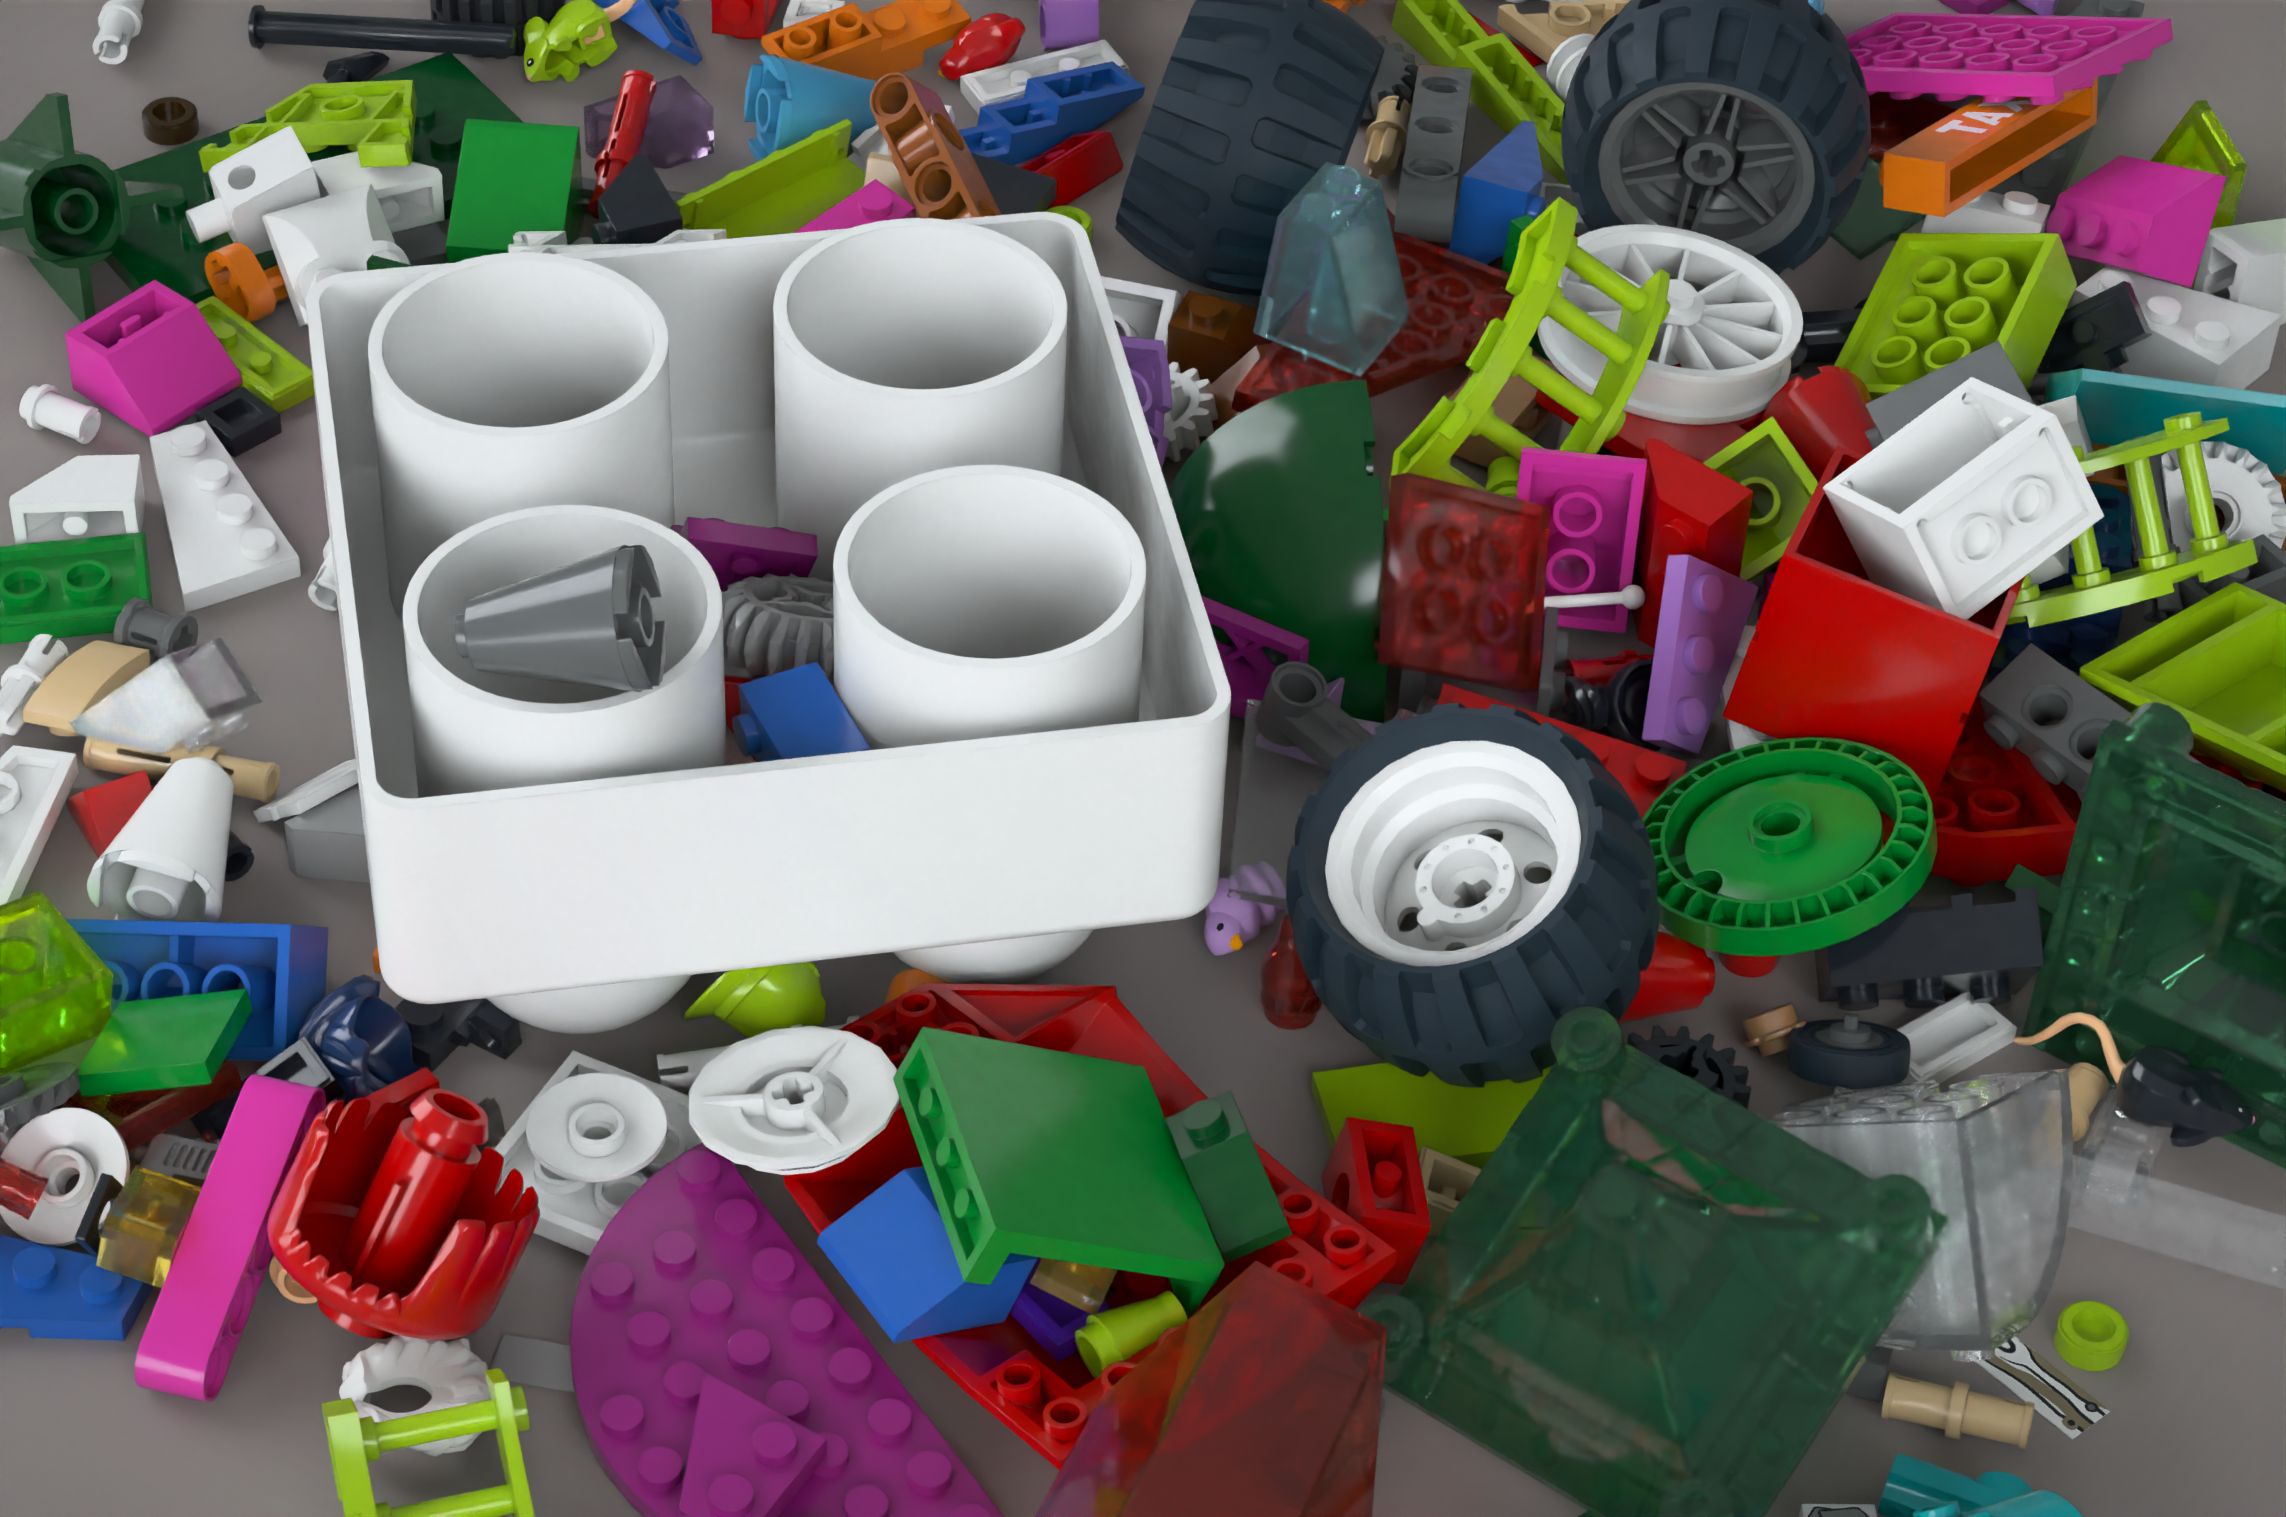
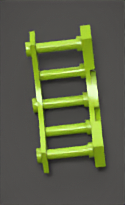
[1389,196,1671,565]
[2006,412,2258,628]
[321,1368,535,1517]

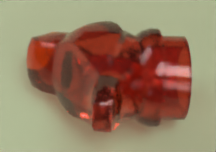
[1260,913,1322,1030]

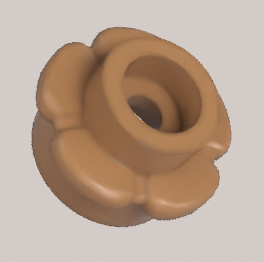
[1741,1003,1806,1057]

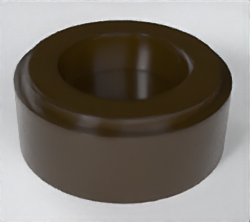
[142,97,199,146]

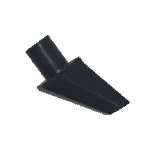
[322,51,390,83]

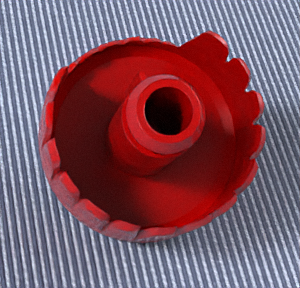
[267,1089,540,1340]

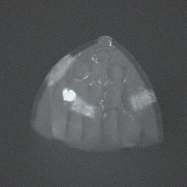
[1700,1069,2073,1362]

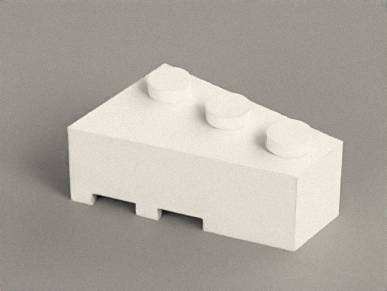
[2071,265,2282,390]

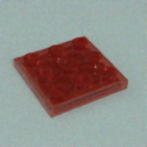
[1378,473,1550,693]

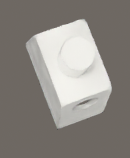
[186,126,321,255]

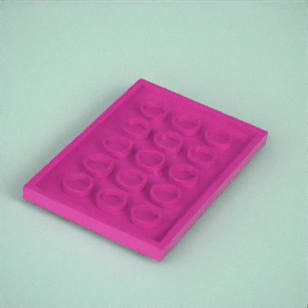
[1844,12,2173,105]

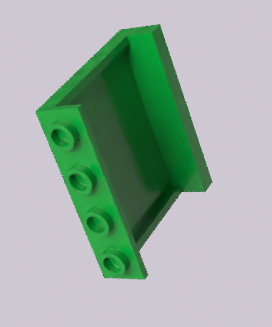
[893,1027,1225,1316]

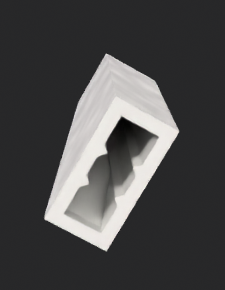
[2193,218,2286,325]

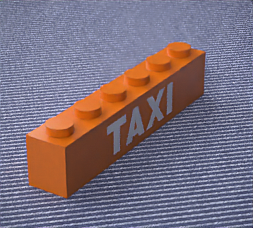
[1879,77,2098,217]

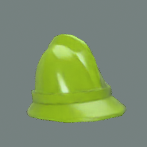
[682,961,826,1038]

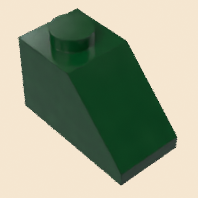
[1165,1090,1293,1264]

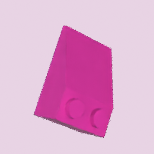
[1506,447,1647,633]

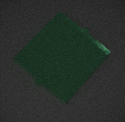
[1830,157,1927,261]

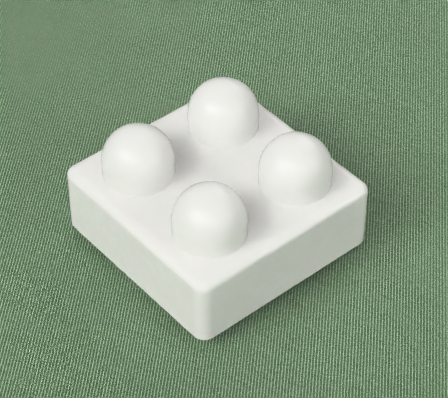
[306,212,1231,1034]

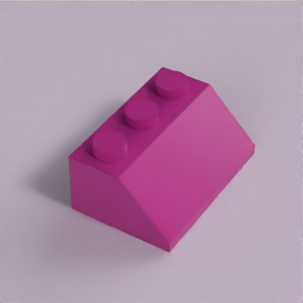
[2046,155,2226,288]

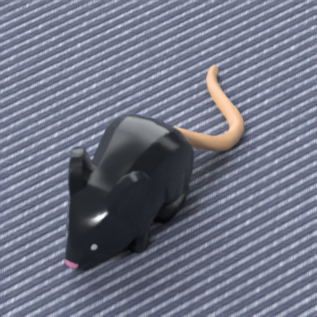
[2013,1012,2255,1147]

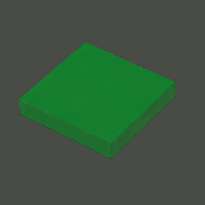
[78,989,253,1097]

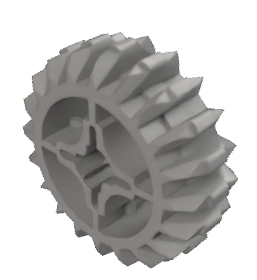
[722,573,834,685]

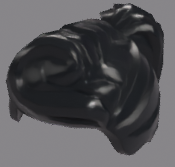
[1562,658,1661,752]

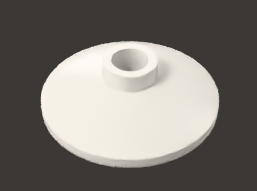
[526,1073,668,1182]
[0,1108,130,1246]

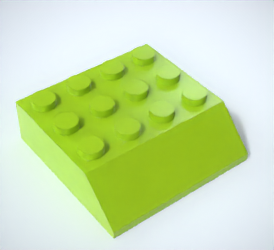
[2079,582,2286,793]

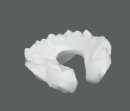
[339,1335,490,1456]

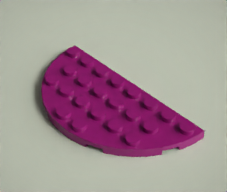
[570,1142,1004,1517]

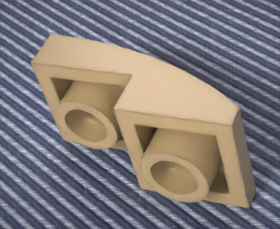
[23,640,150,736]

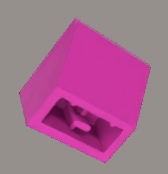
[65,279,242,437]

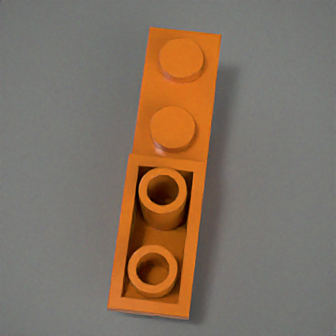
[761,0,971,80]

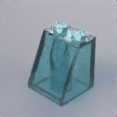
[1253,161,1409,377]

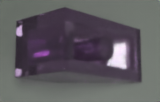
[584,75,714,169]

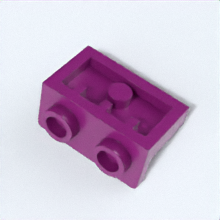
[670,517,818,592]

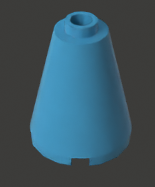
[744,54,877,162]

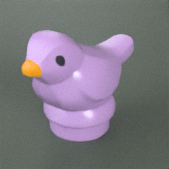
[1204,865,1286,956]

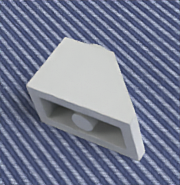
[311,151,445,233]
[9,454,146,545]

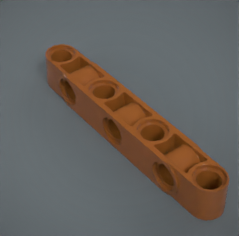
[869,72,1002,220]

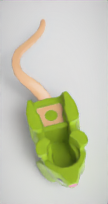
[523,0,688,83]

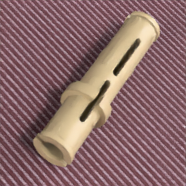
[83,729,280,803]

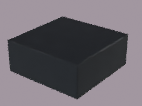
[196,387,282,458]

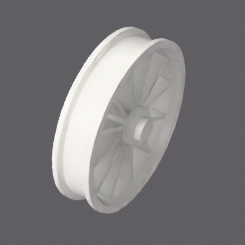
[1537,224,1803,425]

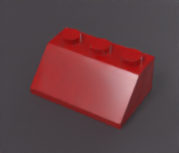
[1631,437,1753,649]

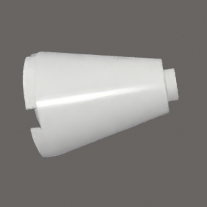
[87,757,234,922]

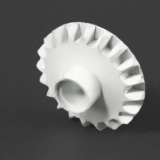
[2131,441,2286,552]

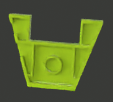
[199,80,417,173]

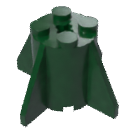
[0,92,184,323]

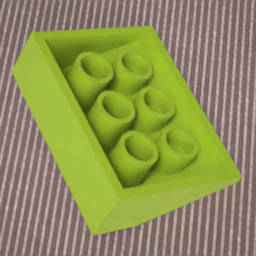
[1834,233,2077,401]

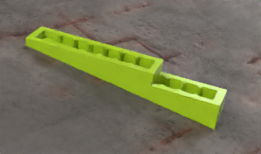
[1391,0,1569,185]

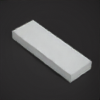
[960,39,1129,115]

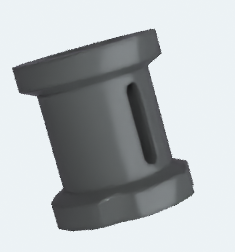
[114,597,198,670]

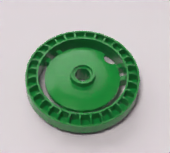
[1642,737,1938,957]

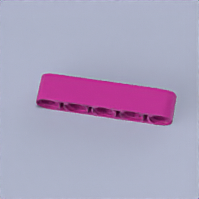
[135,1074,326,1402]

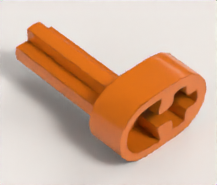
[205,242,289,323]

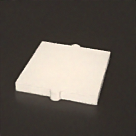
[253,759,358,823]

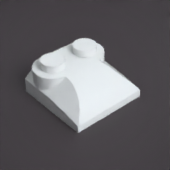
[262,183,410,327]

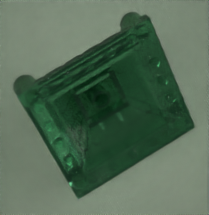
[2021,702,2286,1169]
[1348,1006,1951,1517]

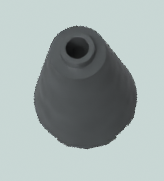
[455,545,666,692]

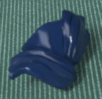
[298,974,421,1108]

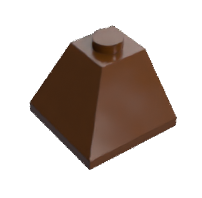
[1167,290,1293,385]

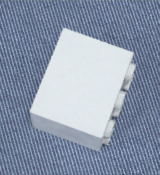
[1823,377,2104,620]

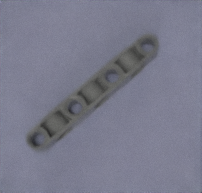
[1394,63,1473,244]

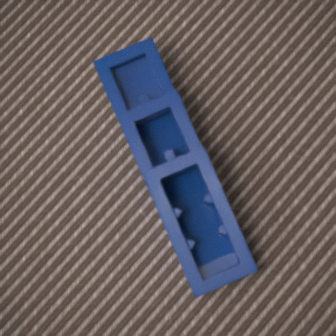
[959,61,1145,166]

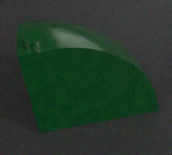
[1169,380,1388,728]

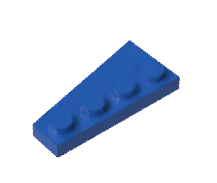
[0,1234,153,1341]

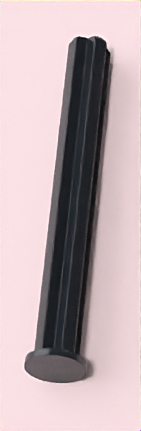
[248,5,517,56]

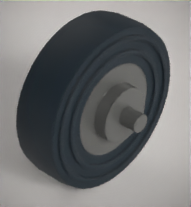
[1787,1013,1911,1094]

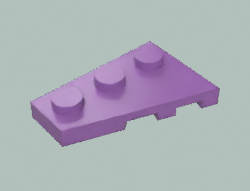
[1642,555,1759,754]

